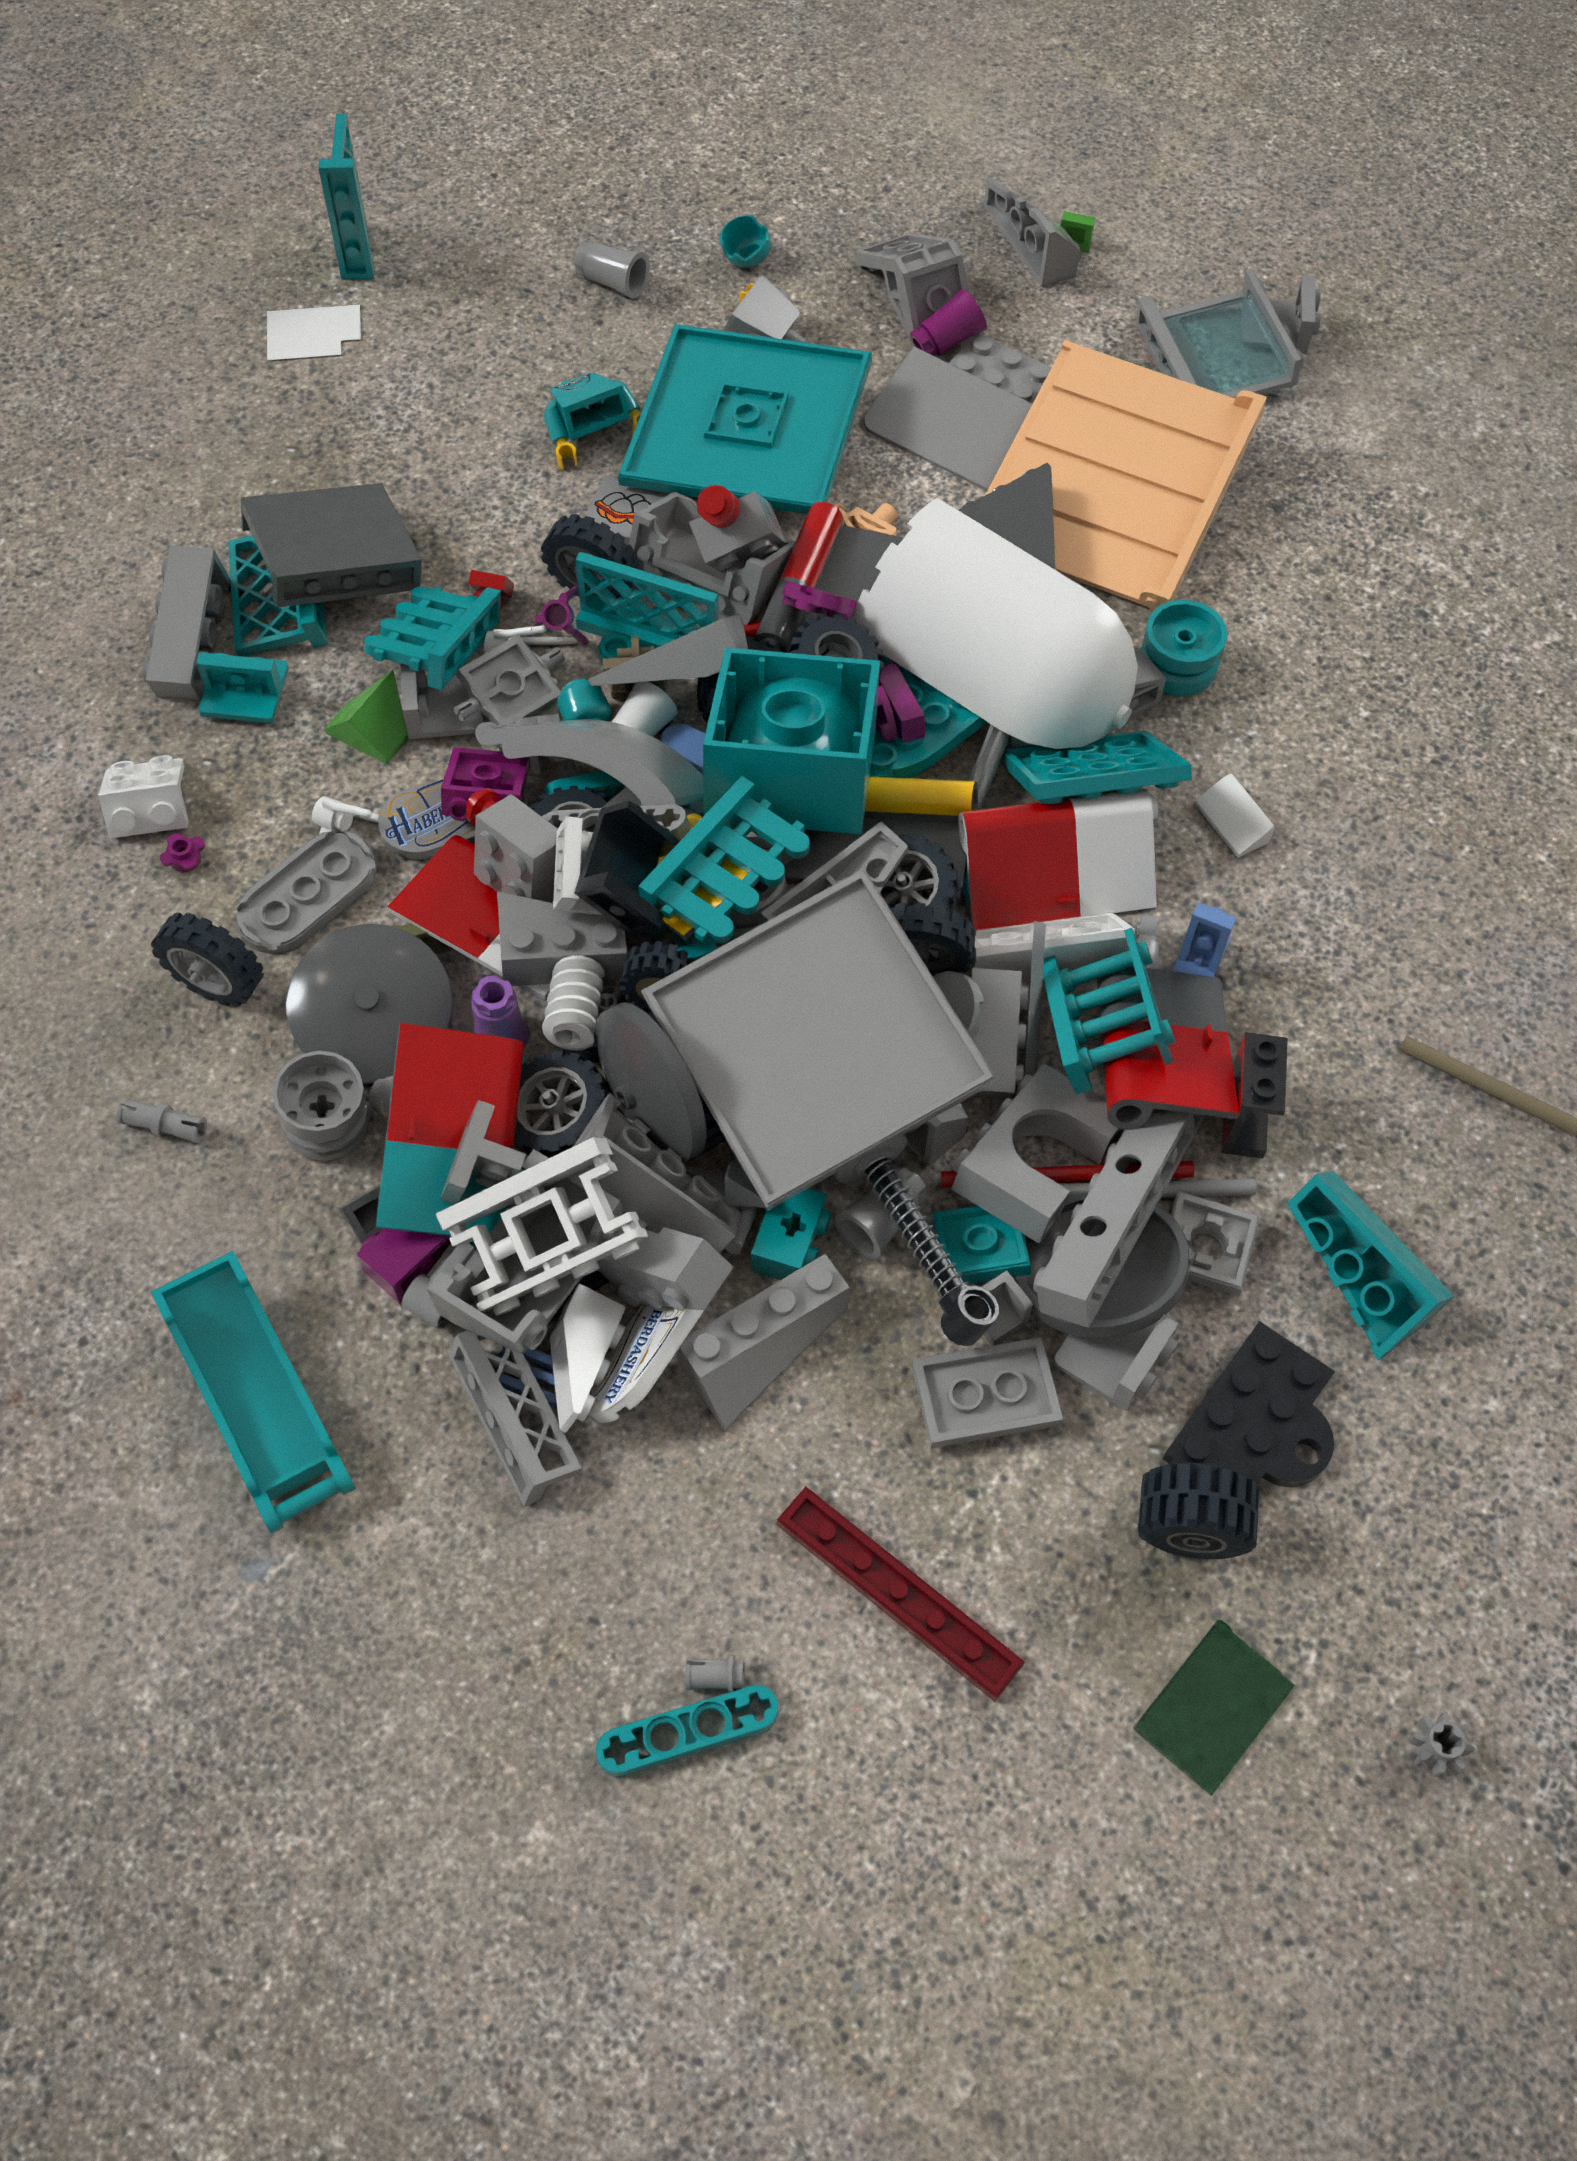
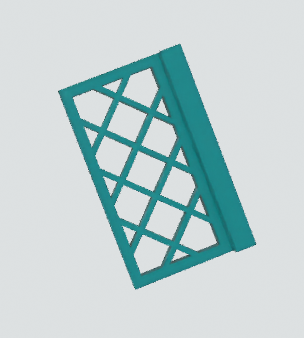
[318,114,375,280]
[228,535,328,656]
[575,552,719,649]

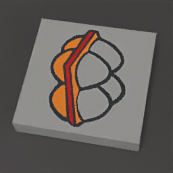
[584,476,670,545]

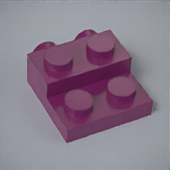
[441,747,530,821]

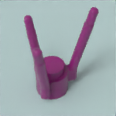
[534,584,589,645]

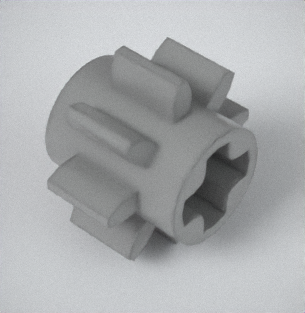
[1408,1712,1475,1777]

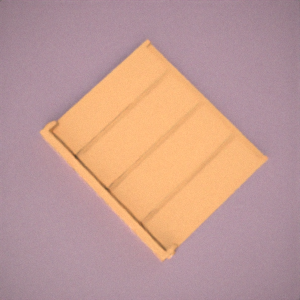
[986,340,1267,612]

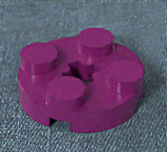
[782,580,857,620]

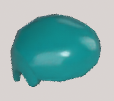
[720,215,771,268]

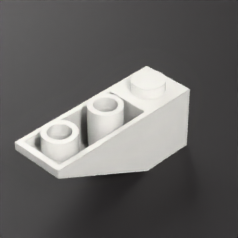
[550,1283,626,1433]

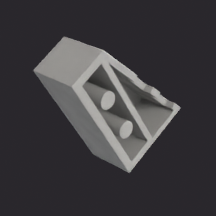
[497,891,627,986]
[970,968,1028,1100]
[597,1220,733,1311]

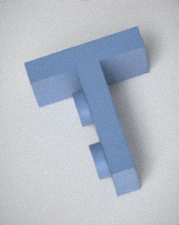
[1172,902,1237,977]

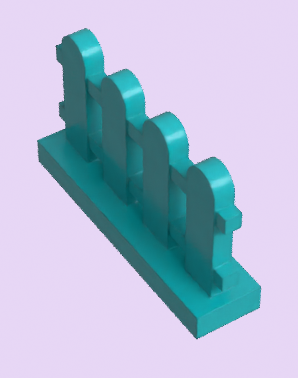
[364,586,501,690]
[639,776,810,943]

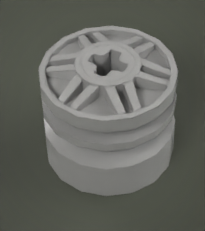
[272,1051,370,1161]

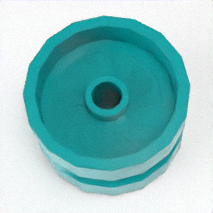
[1141,599,1228,696]

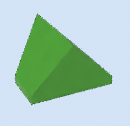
[325,670,409,764]

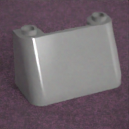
[629,492,796,625]
[426,1149,623,1353]

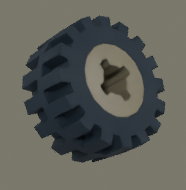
[619,941,695,1013]

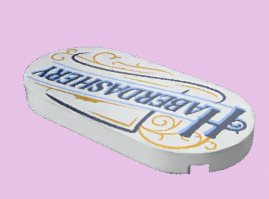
[588,1305,704,1423]

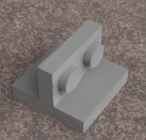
[440,1100,526,1205]

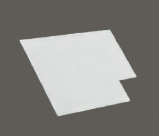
[267,305,361,360]

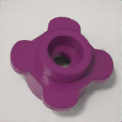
[160,833,205,872]

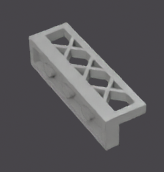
[449,1330,582,1506]

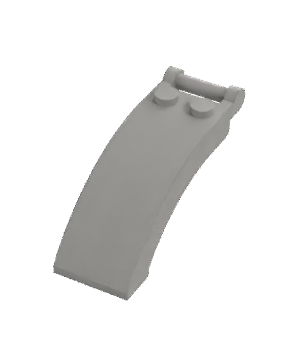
[475,714,704,806]

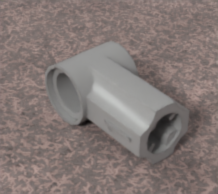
[402,1243,476,1330]

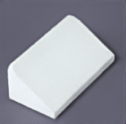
[1194,774,1274,858]

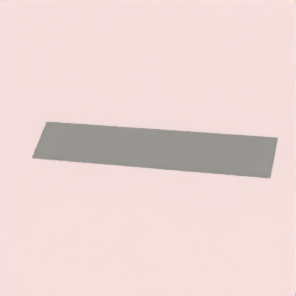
[1025,920,1046,1076]

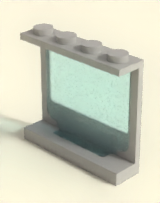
[1136,268,1303,398]

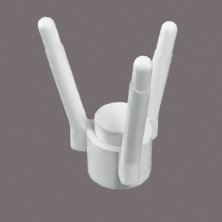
[484,625,578,684]
[312,796,378,834]

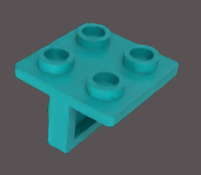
[196,652,289,723]

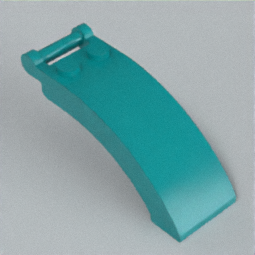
[151,1251,356,1534]

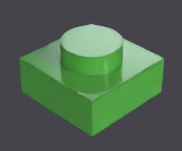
[1060,211,1096,253]

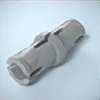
[117,1097,207,1144]

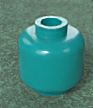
[557,679,612,721]

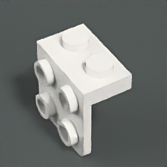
[98,755,189,839]

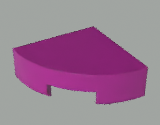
[876,686,898,742]

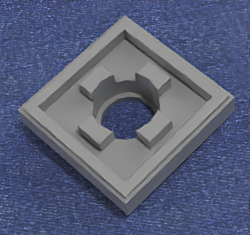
[1170,1191,1260,1296]

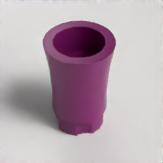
[910,288,987,356]

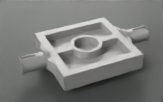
[454,634,565,725]

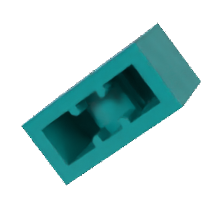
[751,1188,832,1280]

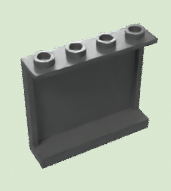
[241,483,422,608]

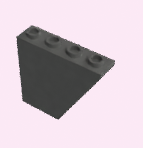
[958,462,1055,569]

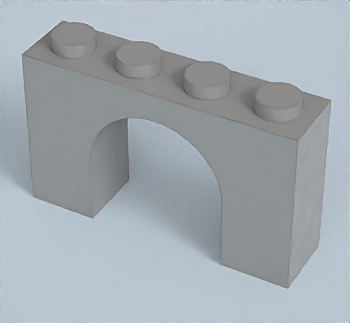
[952,1063,1123,1243]

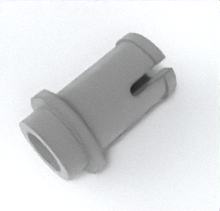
[685,1655,745,1693]

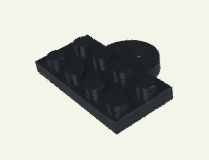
[1162,1321,1335,1487]

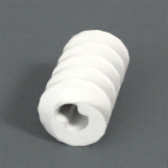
[542,956,605,1051]

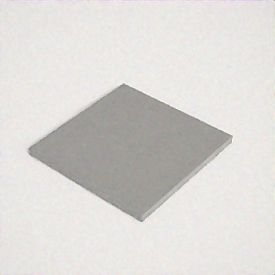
[641,868,996,1211]

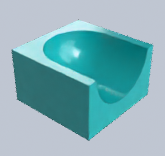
[703,647,880,834]

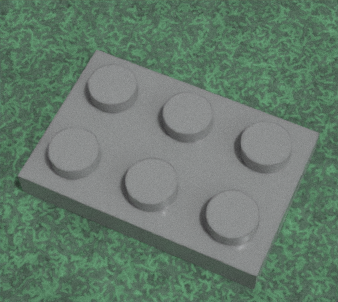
[911,1337,1063,1449]

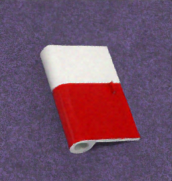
[958,789,1158,930]
[387,835,553,1001]

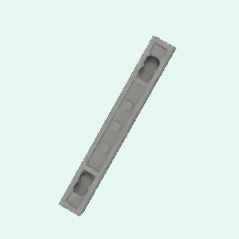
[1033,1108,1206,1328]

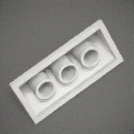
[967,913,1135,980]

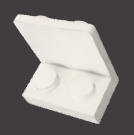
[553,816,603,915]

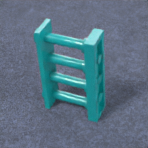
[1043,928,1176,1095]

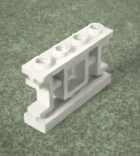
[436,1137,648,1316]

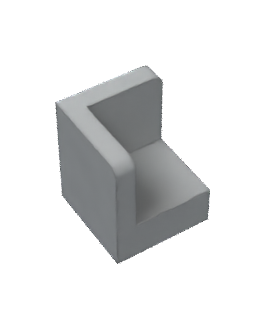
[982,1270,1033,1345]

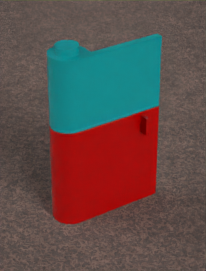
[375,1023,524,1250]

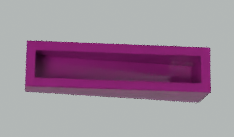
[879,663,925,743]

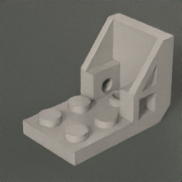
[854,233,969,341]

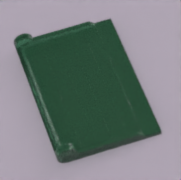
[1133,1620,1295,1796]

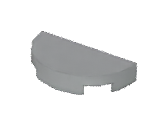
[933,971,984,1040]

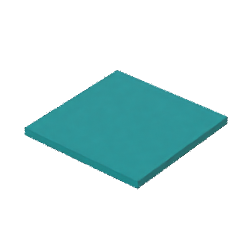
[617,324,872,514]

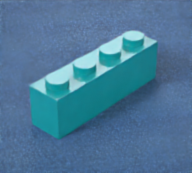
[1287,1171,1455,1360]

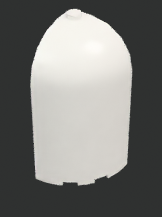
[852,498,1138,749]

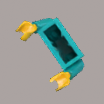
[544,373,641,470]

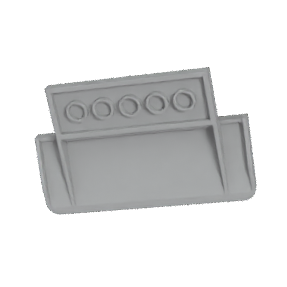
[864,333,1052,491]

